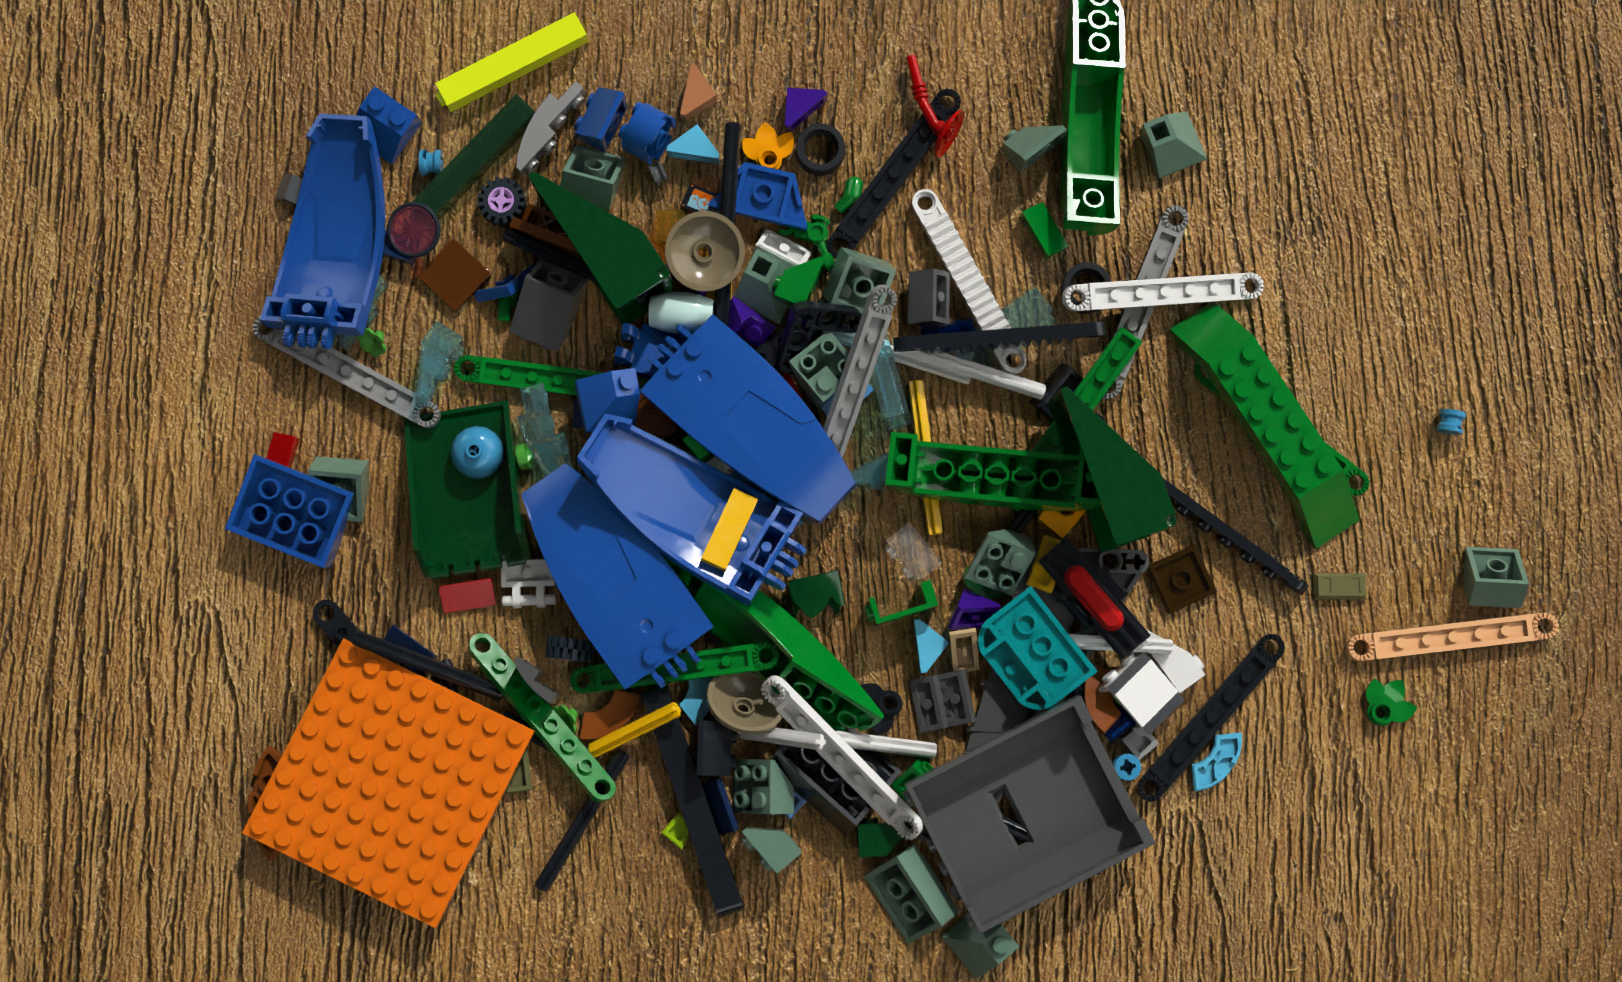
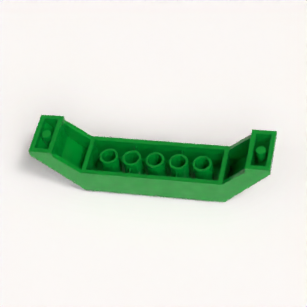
[1169,302,1359,549]

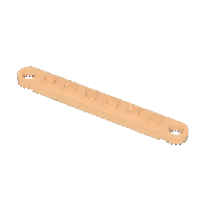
[1346,613,1559,661]

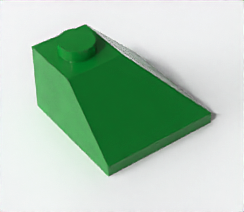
[772,257,825,308]

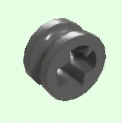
[648,161,669,188]

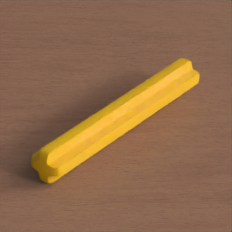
[588,702,681,758]

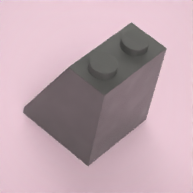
[509,259,589,351]

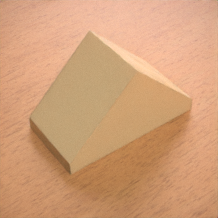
[947,628,980,672]

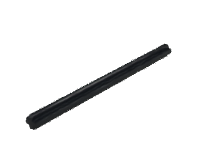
[714,122,741,327]

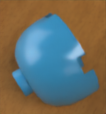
[451,426,505,479]

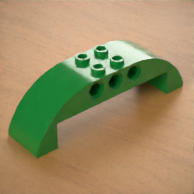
[885,432,1101,511]

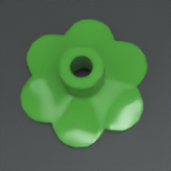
[357,328,387,357]
[552,705,578,733]

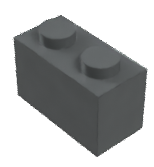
[907,268,950,327]

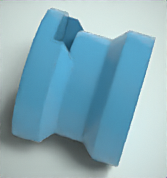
[419,150,444,176]
[1436,409,1466,435]
[1112,754,1141,780]

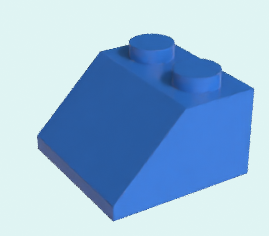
[356,86,422,165]
[574,87,628,152]

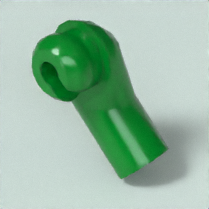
[834,176,863,214]
[497,288,522,322]

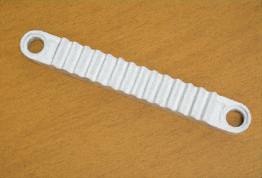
[912,189,1027,375]

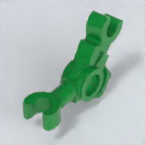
[779,214,835,272]

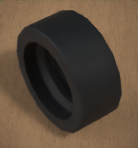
[796,123,845,176]
[1061,262,1112,314]

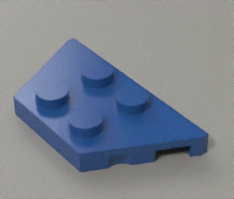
[708,162,807,231]

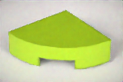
[661,812,688,850]

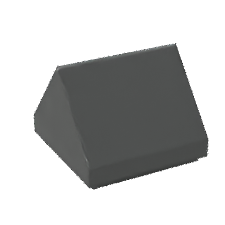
[275,174,302,205]

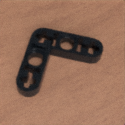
[775,301,862,374]

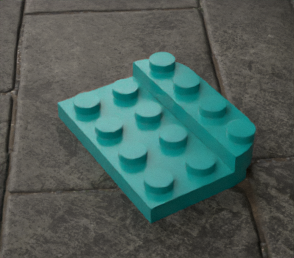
[978,586,1098,710]

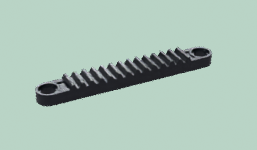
[893,322,1106,355]

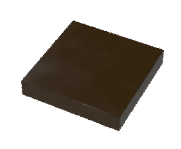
[1147,544,1217,614]

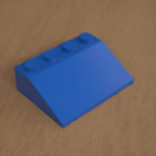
[225,454,354,568]

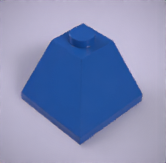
[574,368,640,433]

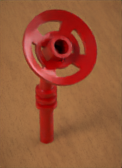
[906,55,965,158]

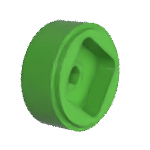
[514,443,534,471]

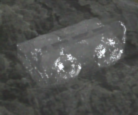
[884,522,942,583]

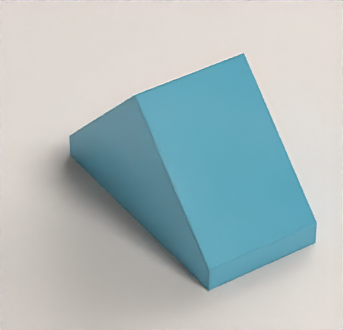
[667,124,720,165]
[913,619,949,674]

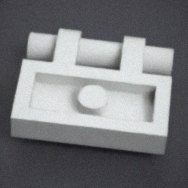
[501,559,556,609]

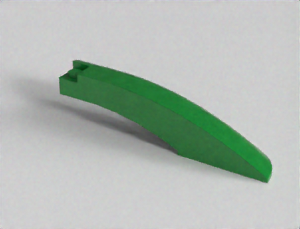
[1061,0,1125,236]
[663,555,884,731]

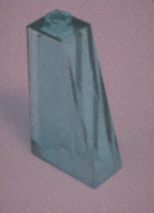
[871,332,913,430]

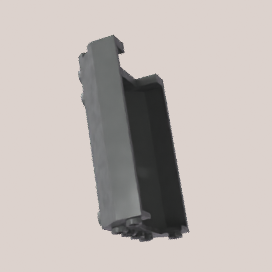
[902,695,1156,933]

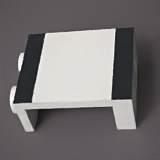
[1097,652,1185,737]

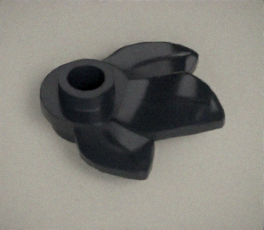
[861,683,903,735]

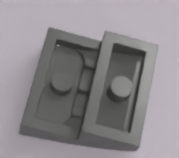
[514,657,562,704]
[909,669,976,733]

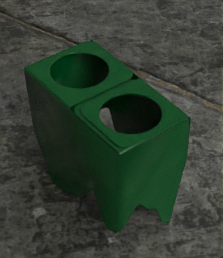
[788,570,848,618]

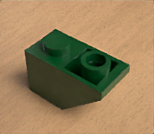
[857,818,912,857]

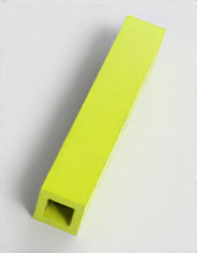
[435,12,589,112]

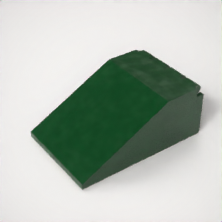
[528,171,674,325]
[1048,387,1177,552]
[404,400,531,580]

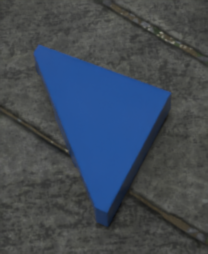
[474,264,535,302]

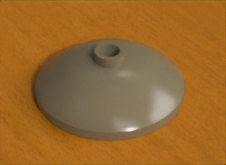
[665,211,745,291]
[706,672,783,734]

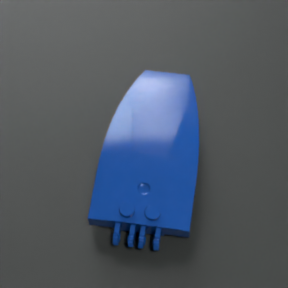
[260,114,385,350]
[640,314,856,524]
[577,413,807,606]
[521,463,713,689]

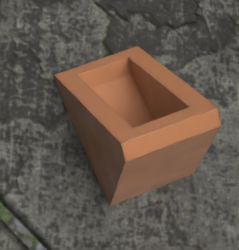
[680,64,717,122]

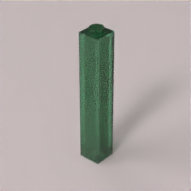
[408,94,535,229]

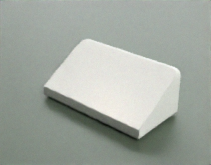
[752,228,812,268]

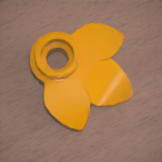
[742,122,794,170]

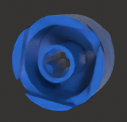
[618,102,676,165]

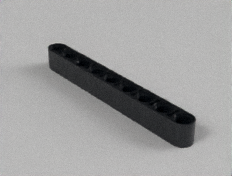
[641,684,745,919]

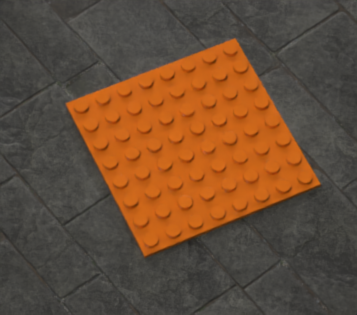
[242,638,535,928]

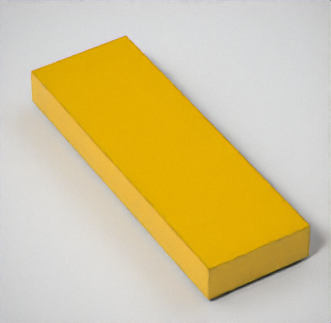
[700,488,758,572]

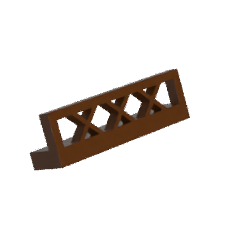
[509,204,582,258]

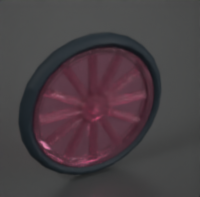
[387,202,441,258]

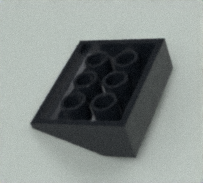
[770,728,902,836]

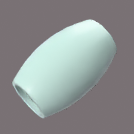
[649,292,714,334]

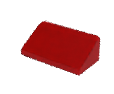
[266,432,300,468]
[438,578,497,614]

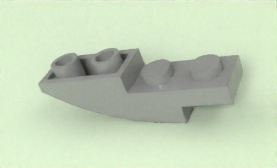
[516,81,586,177]

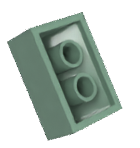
[864,844,959,944]

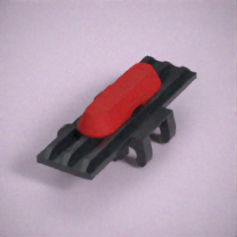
[1038,537,1151,659]

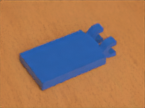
[614,323,686,379]

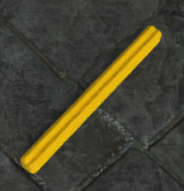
[908,380,943,536]

